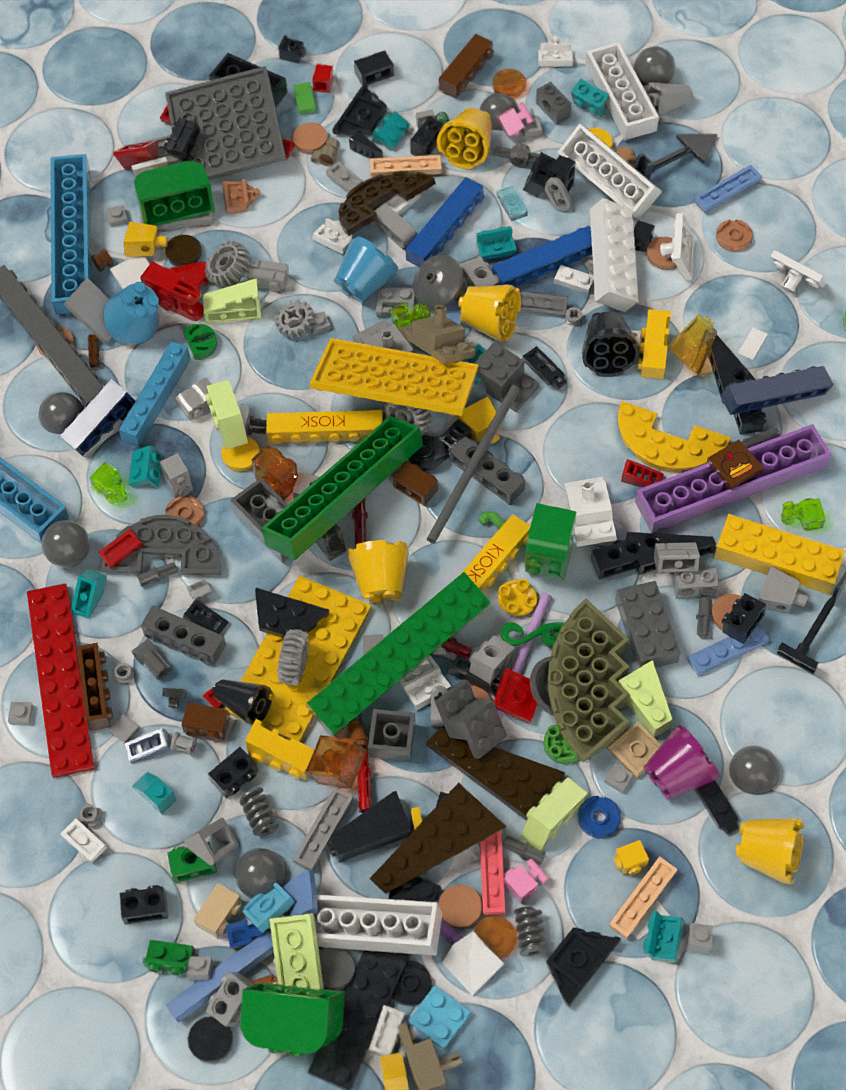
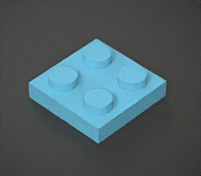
[240,883,295,933]
[408,985,471,1050]

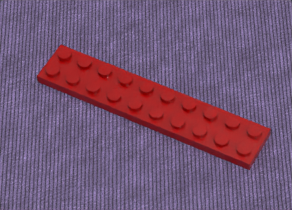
[27,583,95,778]

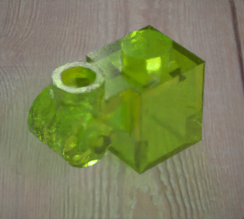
[388,302,431,331]
[89,462,128,505]
[780,498,826,531]

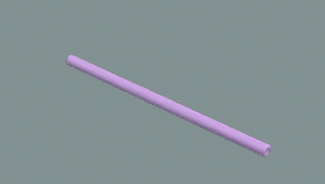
[496,592,552,720]

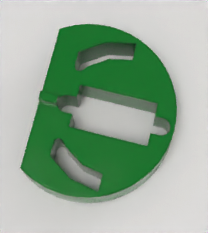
[183,324,217,360]

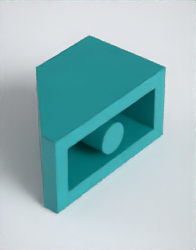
[71,569,107,618]
[132,772,176,815]

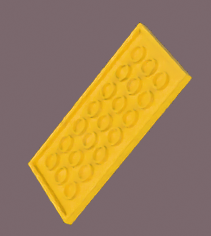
[310,338,478,416]
[225,575,372,742]

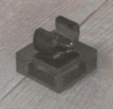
[162,688,187,708]

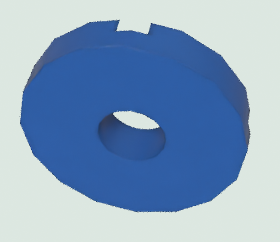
[578,796,621,838]

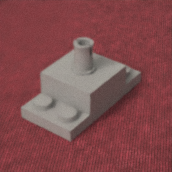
[353,319,414,353]

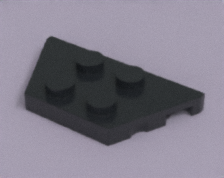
[332,83,387,135]
[255,588,330,638]
[546,927,621,1007]

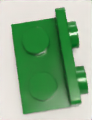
[142,939,194,976]

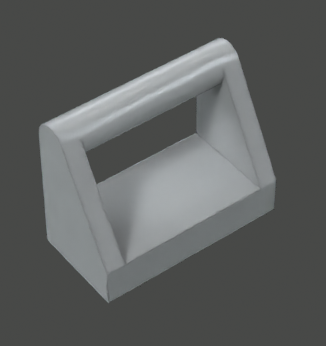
[184,817,238,865]

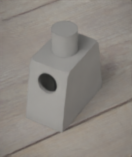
[758,567,808,614]

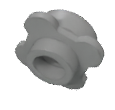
[77,803,103,827]

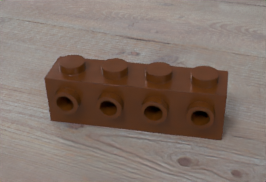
[439,33,494,98]
[77,643,113,731]

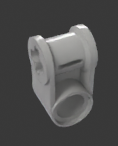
[430,685,448,727]

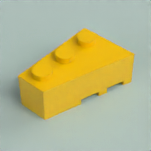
[638,309,671,379]
[245,719,317,780]

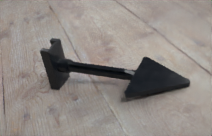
[634,134,717,180]
[777,572,846,675]

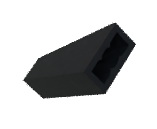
[329,791,411,862]

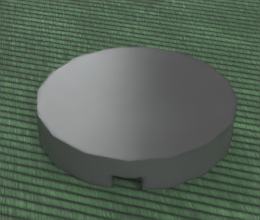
[319,948,355,991]

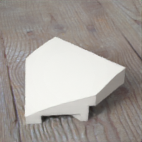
[538,36,573,67]
[312,219,353,254]

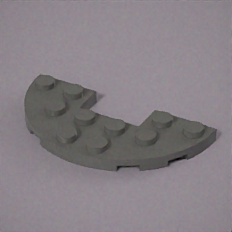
[101,515,221,575]

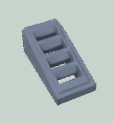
[124,728,171,763]

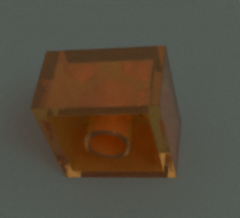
[251,444,298,500]
[305,735,366,789]

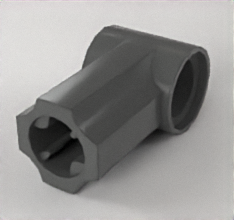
[131,639,171,680]

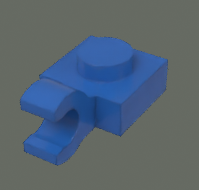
[226,920,266,948]

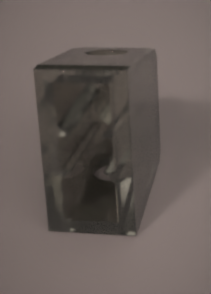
[315,524,346,561]

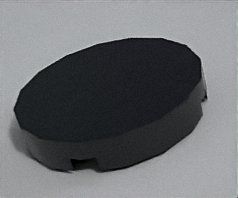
[409,435,446,471]
[392,960,432,1006]
[188,1016,233,1063]

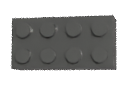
[230,478,290,563]
[615,581,681,669]

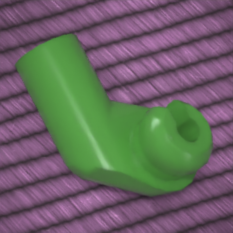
[478,511,505,529]

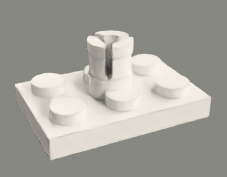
[661,213,695,280]
[770,250,827,292]

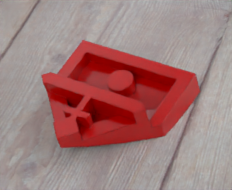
[170,261,209,288]

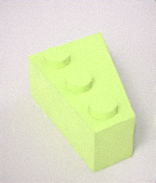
[203,278,261,323]
[205,380,248,449]
[618,660,672,738]
[520,777,588,851]

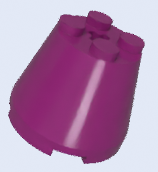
[643,725,720,801]

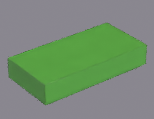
[293,82,316,115]

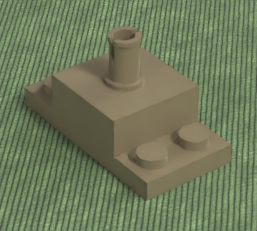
[400,305,476,365]
[397,1023,463,1090]

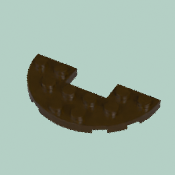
[338,171,436,236]

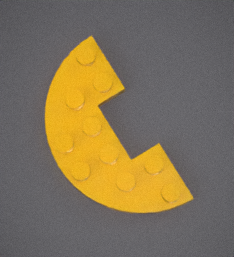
[618,401,731,473]

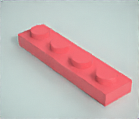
[480,831,505,915]

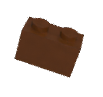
[392,461,438,507]
[181,702,230,741]

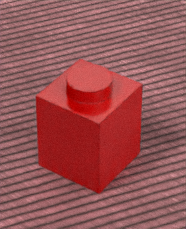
[312,64,334,93]

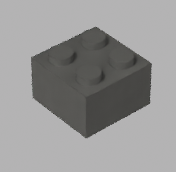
[368,709,416,762]

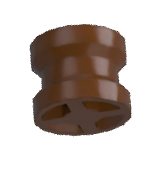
[91,249,113,272]

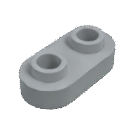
[545,178,571,211]

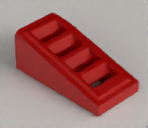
[621,459,664,487]

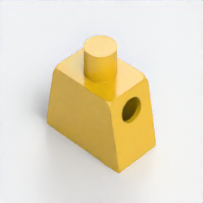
[123,222,168,257]
[457,396,500,444]

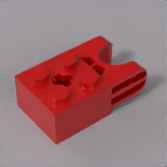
[140,261,204,321]

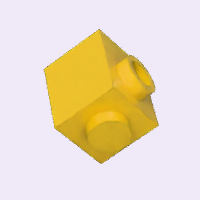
[613,840,649,875]

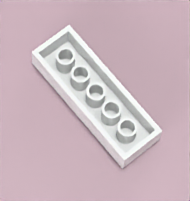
[586,42,659,141]
[558,124,662,220]
[590,198,639,312]
[314,895,443,955]

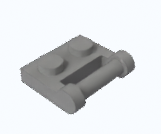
[376,287,415,317]

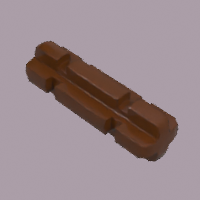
[88,334,100,368]

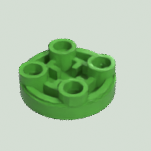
[543,724,579,764]

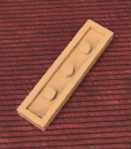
[370,155,441,177]
[609,856,678,940]

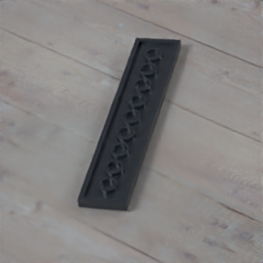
[307,876,441,1090]

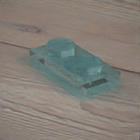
[497,186,528,222]

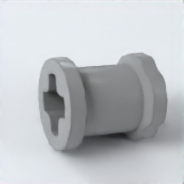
[170,732,197,756]

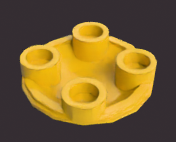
[497,578,538,616]

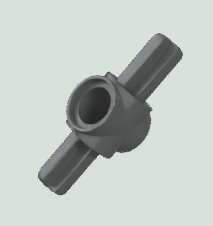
[494,143,539,168]

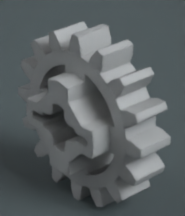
[275,299,315,339]

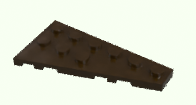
[426,727,566,821]

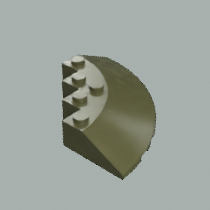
[548,598,629,763]

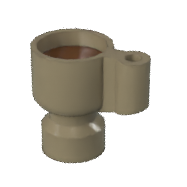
[310,138,340,167]

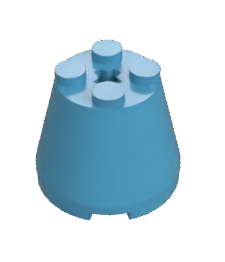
[334,236,399,303]
[103,282,160,345]

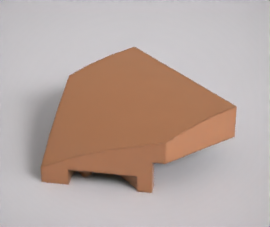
[222,178,261,213]

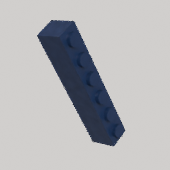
[721,366,834,415]

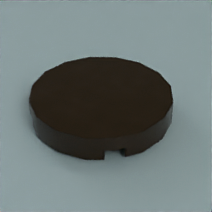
[165,235,202,266]

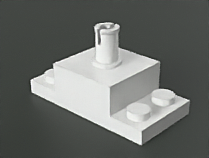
[564,477,617,547]

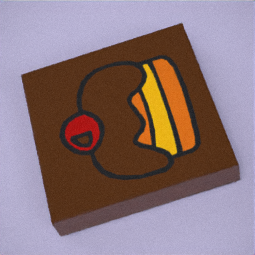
[707,439,763,490]

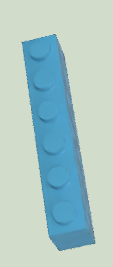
[119,341,191,448]

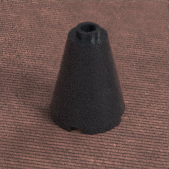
[213,679,273,725]

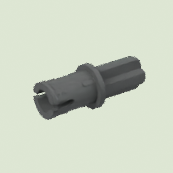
[742,427,780,448]
[137,562,177,587]
[696,597,712,638]
[503,836,546,865]

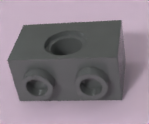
[536,81,572,125]

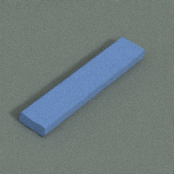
[166,928,274,1023]

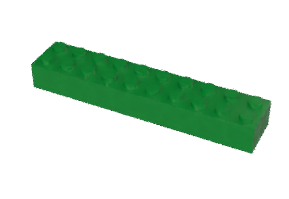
[261,416,423,560]
[306,572,491,738]

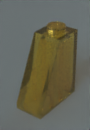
[667,314,718,375]

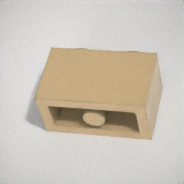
[193,883,242,939]

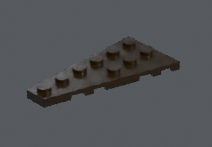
[369,782,507,895]

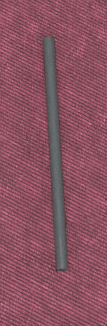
[427,385,520,544]

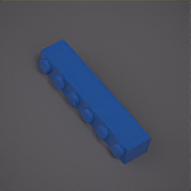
[405,177,485,267]
[492,226,592,287]

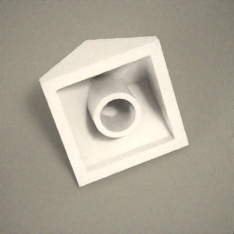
[442,931,505,996]

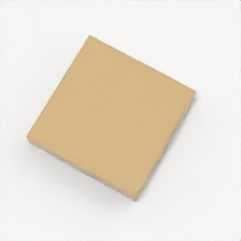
[607,721,661,779]

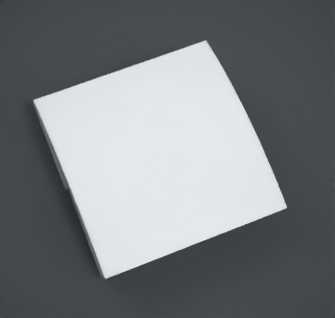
[399,656,452,710]

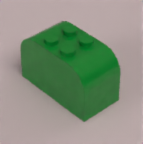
[134,161,215,226]
[525,503,577,580]
[240,982,344,1056]

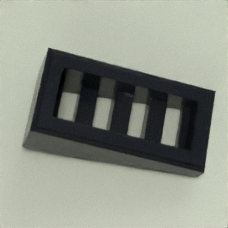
[349,131,383,159]
[440,419,472,461]
[183,599,229,634]

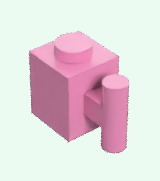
[496,102,533,137]
[504,858,549,904]

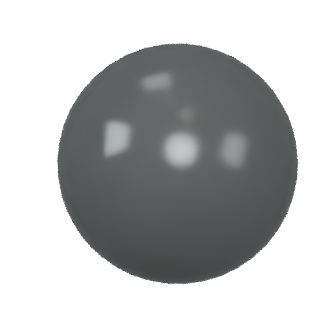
[634,46,675,86]
[479,93,520,131]
[38,392,84,434]
[41,520,90,568]
[729,745,780,795]
[235,848,287,898]

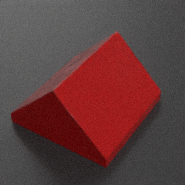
[113,140,159,169]

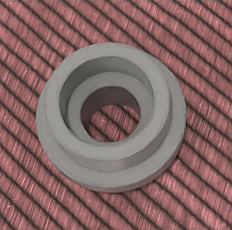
[113,663,134,684]

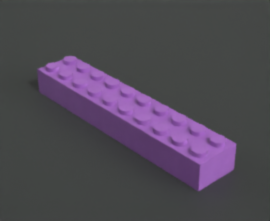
[635,424,832,533]

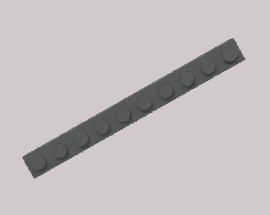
[0,265,105,407]

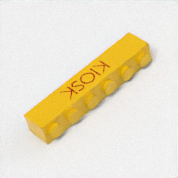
[267,410,383,444]
[461,514,530,593]

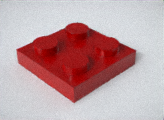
[493,668,537,724]

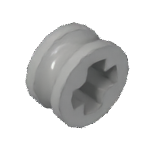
[565,307,582,326]

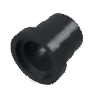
[248,416,267,435]

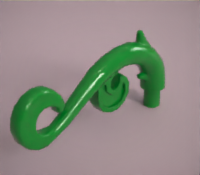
[500,622,565,648]

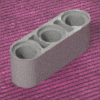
[373,203,417,248]

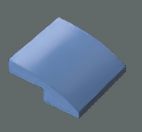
[283,870,318,917]

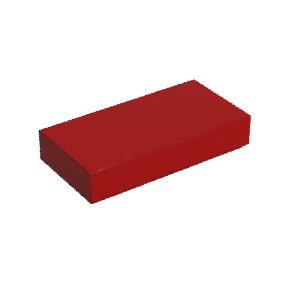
[98,529,143,569]

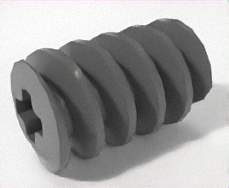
[239,787,279,836]
[514,907,547,957]

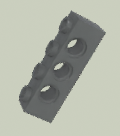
[450,437,525,505]
[141,605,226,665]

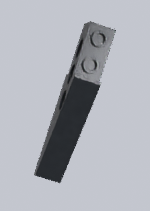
[704,330,766,435]
[591,532,716,580]

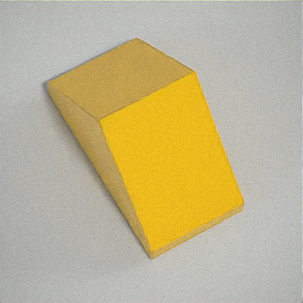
[379,1052,409,1090]

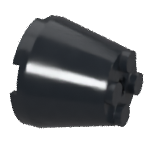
[582,312,639,377]

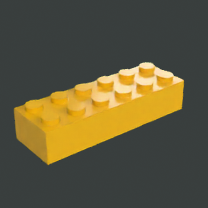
[714,514,845,595]

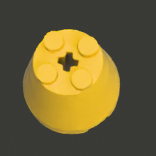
[437,108,492,169]
[458,285,521,341]
[348,540,409,604]
[735,817,805,885]

